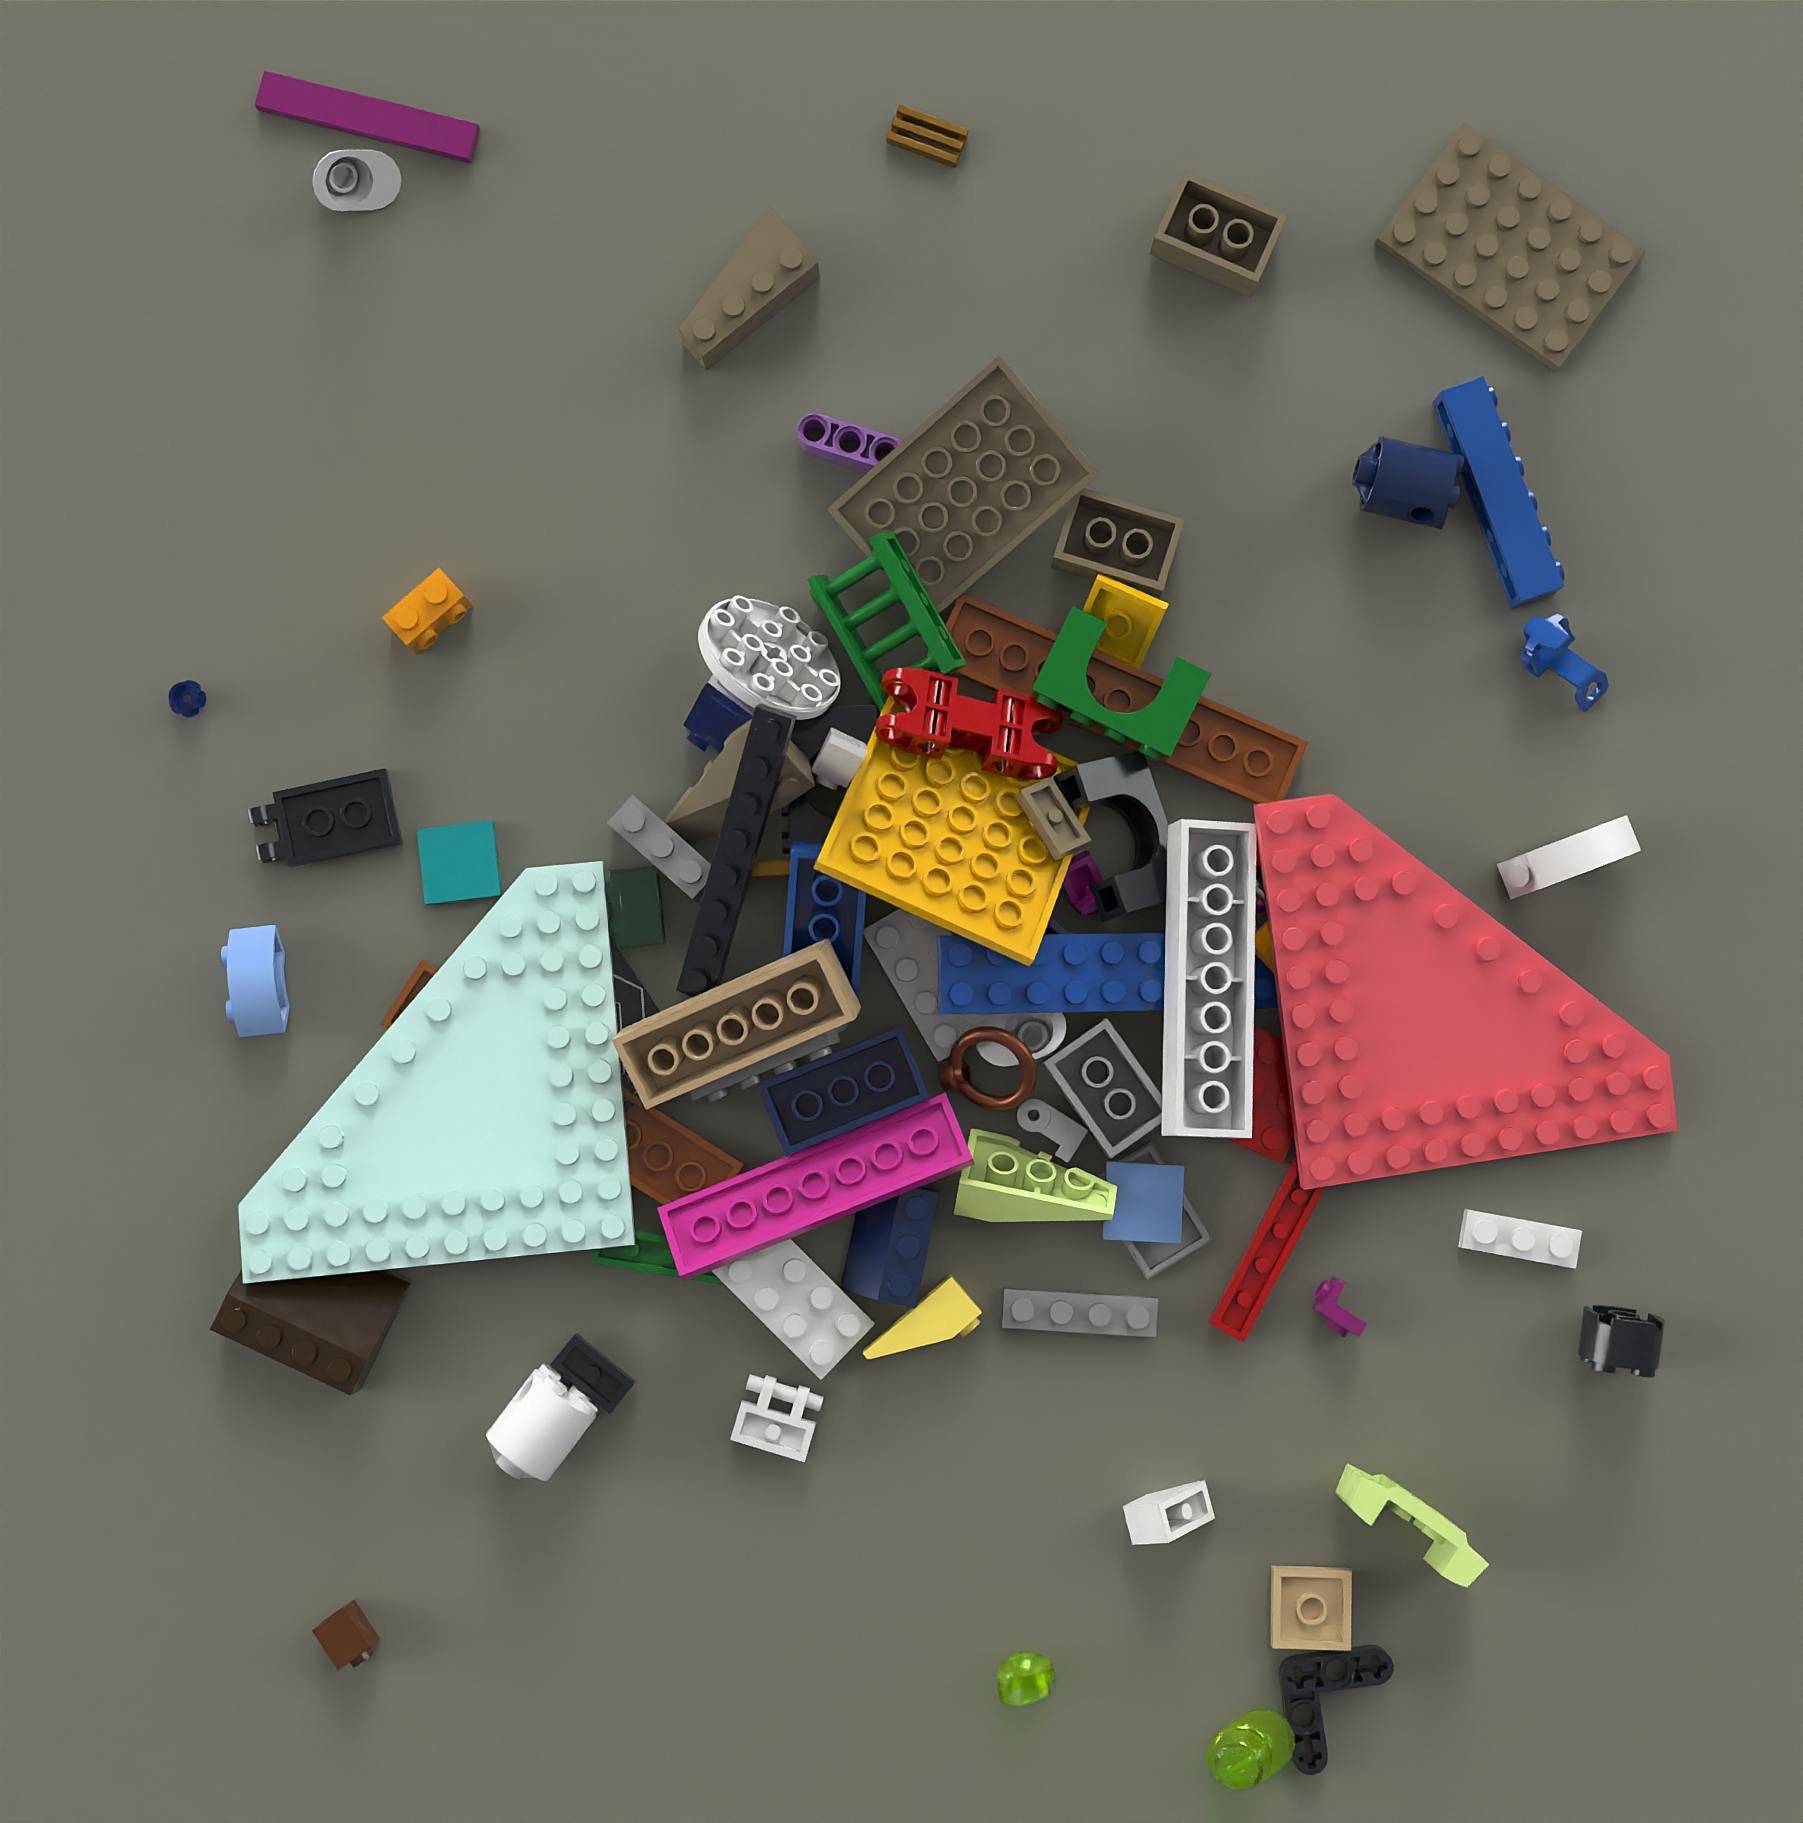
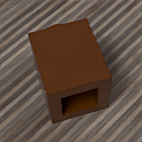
[312,1600,379,1670]

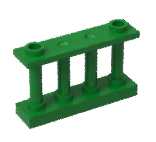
[807,532,967,712]

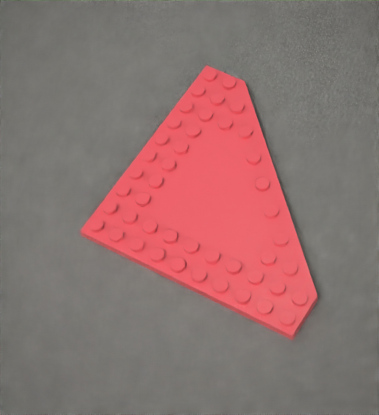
[1253,794,1678,1190]

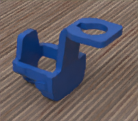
[1520,613,1609,712]

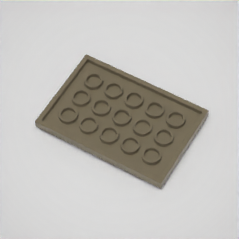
[1375,122,1645,372]
[827,355,1100,613]

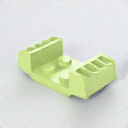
[1335,1463,1489,1588]

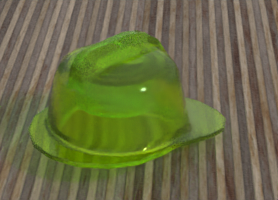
[1206,1709,1295,1790]

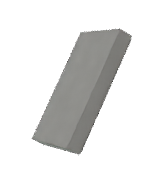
[1094,1141,1213,1280]

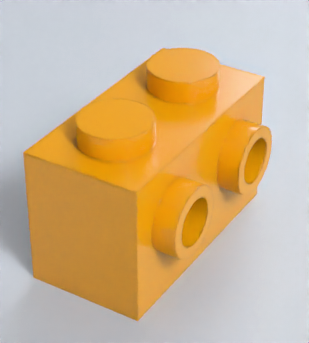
[381,568,472,654]

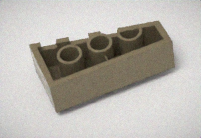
[678,206,820,371]

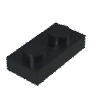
[550,1333,636,1414]

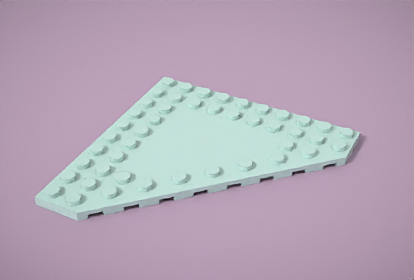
[238,861,636,1283]

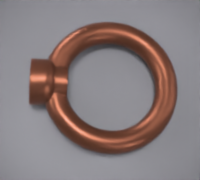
[938,1026,1037,1111]

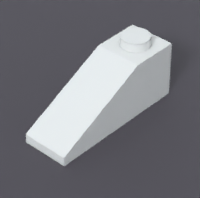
[811,727,868,790]

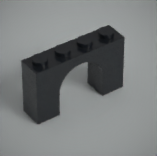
[781,705,877,859]
[1053,750,1168,922]

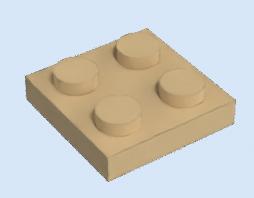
[1270,1566,1352,1651]

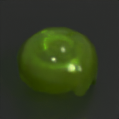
[996,1651,1056,1706]

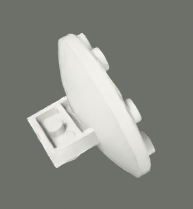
[698,595,841,720]

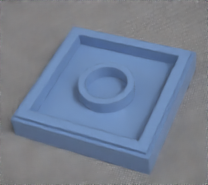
[1102,1161,1185,1244]

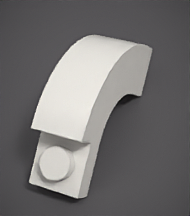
[1497,815,1641,899]

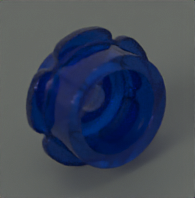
[168,680,206,717]

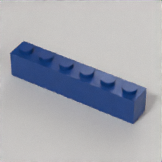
[1433,376,1564,609]

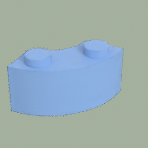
[221,925,290,1037]

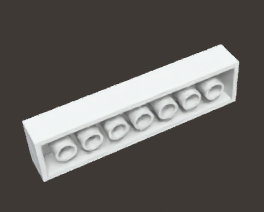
[1161,819,1257,1138]

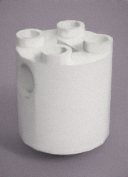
[486,1363,598,1481]

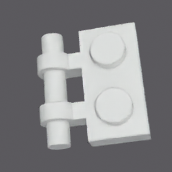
[730,1374,824,1462]

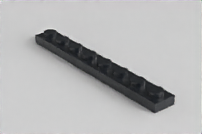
[676,703,797,997]

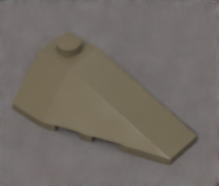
[665,719,815,845]

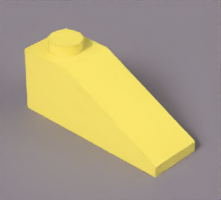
[863,1274,982,1360]

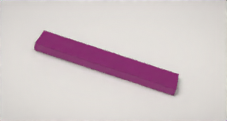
[255,71,480,164]

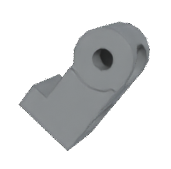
[1017,1099,1089,1163]

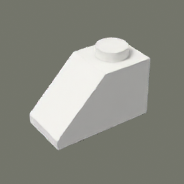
[1123,1480,1215,1545]

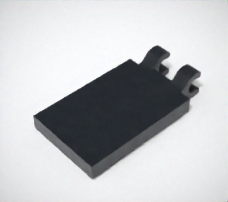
[248,768,403,868]

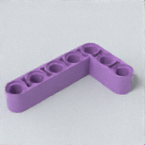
[797,413,904,474]

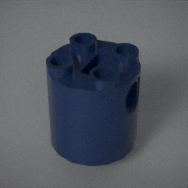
[1352,436,1464,529]

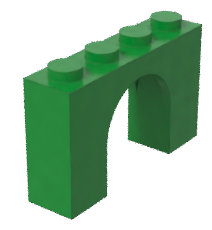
[1032,606,1212,761]

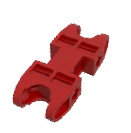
[875,668,1062,780]

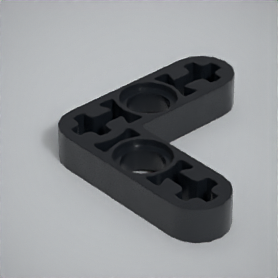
[1278,1644,1394,1775]

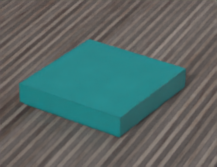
[417,820,503,905]

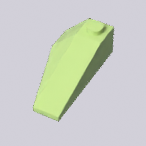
[954,1128,1117,1222]

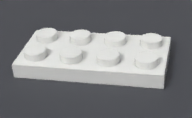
[863,908,993,1062]
[711,1239,875,1380]

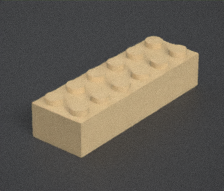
[612,938,862,1109]

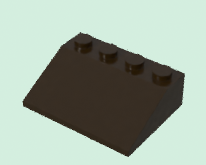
[210,1269,411,1395]

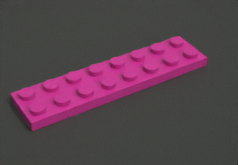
[657,1092,975,1282]

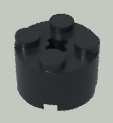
[1578,1305,1665,1378]

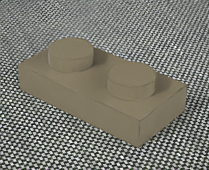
[1016,777,1091,861]

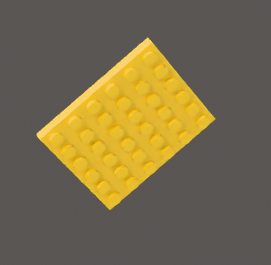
[813,682,1091,966]

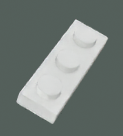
[1458,1209,1582,1269]

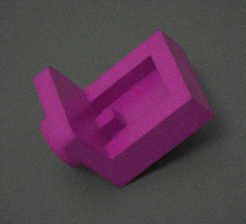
[1062,850,1103,916]
[1313,1276,1367,1338]

